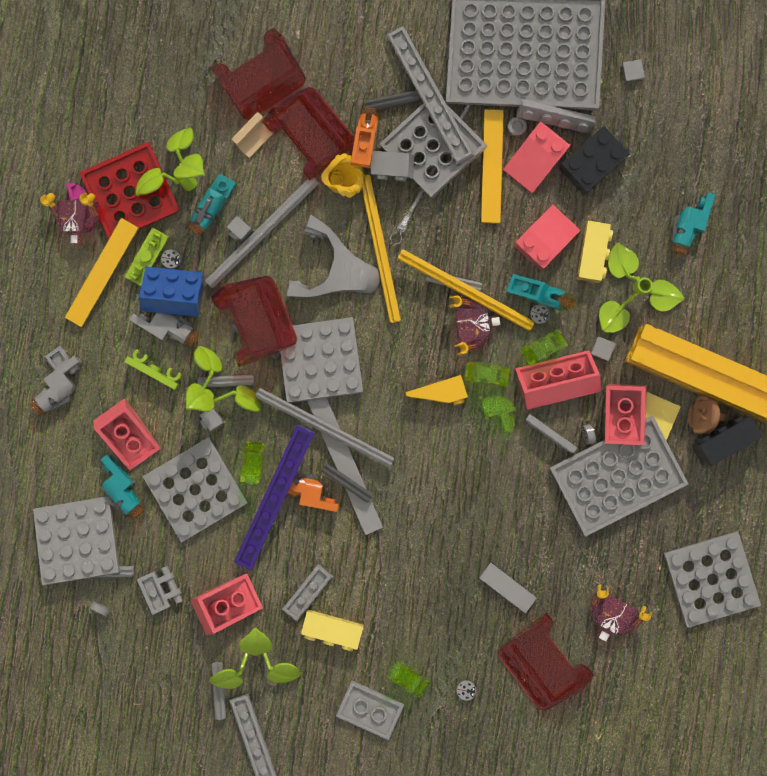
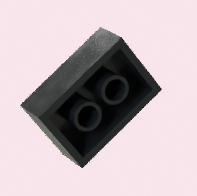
[559,126,629,196]
[692,415,762,466]

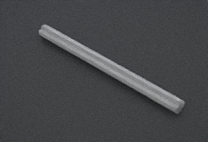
[205,176,318,288]
[256,388,394,467]

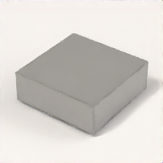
[622,59,645,83]
[591,336,616,361]
[44,346,70,371]

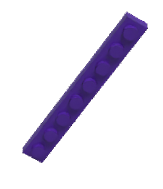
[234,424,315,570]

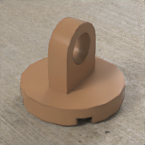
[688,396,726,435]

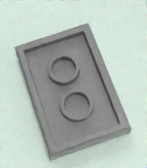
[336,680,404,740]

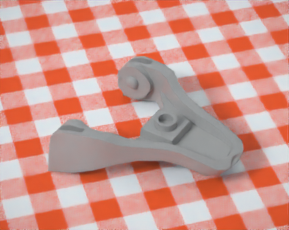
[286,215,380,298]

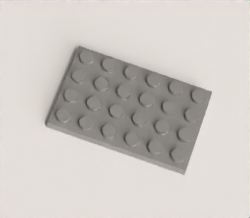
[549,415,688,537]

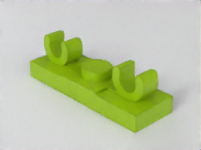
[125,228,170,286]
[125,349,182,391]

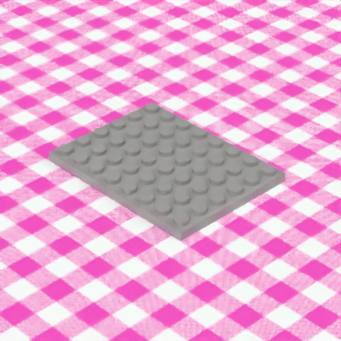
[446,0,605,110]

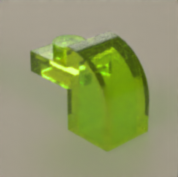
[521,329,568,366]
[464,362,511,387]
[480,396,516,433]
[240,441,265,484]
[387,661,431,698]

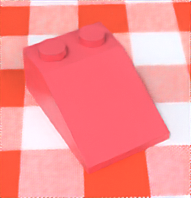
[503,122,570,193]
[514,205,581,272]
[605,384,647,445]
[93,398,161,471]
[190,573,263,635]

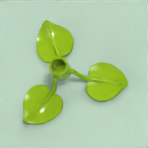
[136,127,205,197]
[599,243,685,333]
[186,346,261,412]
[209,628,301,689]

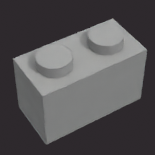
[371,151,415,182]

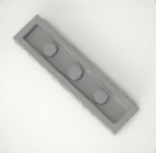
[516,99,596,134]

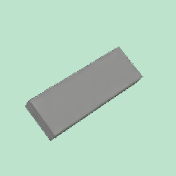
[524,414,577,453]
[479,562,537,613]
[282,564,333,621]

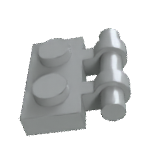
[137,565,183,615]

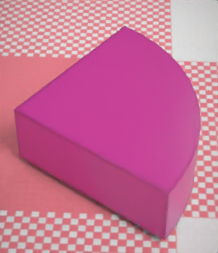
[66,183,89,203]

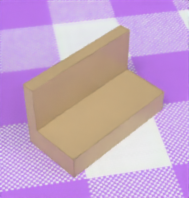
[231,112,276,159]

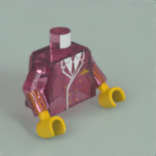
[40,192,100,244]
[449,296,500,356]
[591,584,652,642]

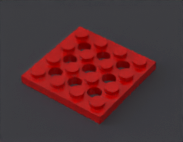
[79,142,181,239]

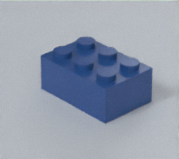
[139,266,204,317]

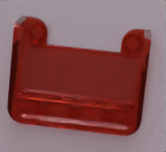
[210,27,306,120]
[262,87,355,180]
[211,276,297,367]
[498,613,594,710]

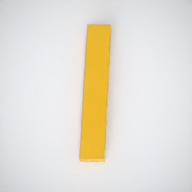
[481,109,503,224]
[65,218,139,327]

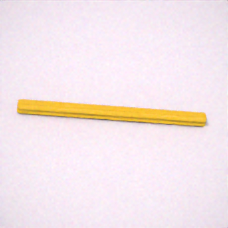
[362,175,401,323]
[398,250,534,331]

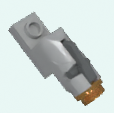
[130,313,199,347]
[30,356,82,416]

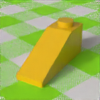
[405,375,468,406]

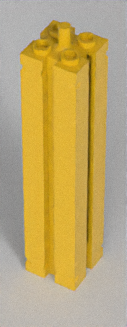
[625,324,767,424]

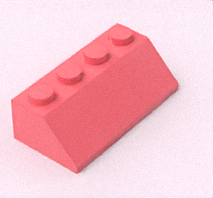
[515,350,601,410]

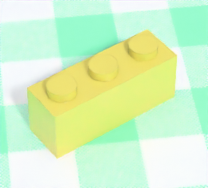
[576,221,613,283]
[301,609,364,651]

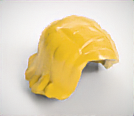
[321,153,365,198]

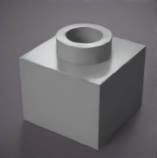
[227,216,253,242]
[200,407,225,432]

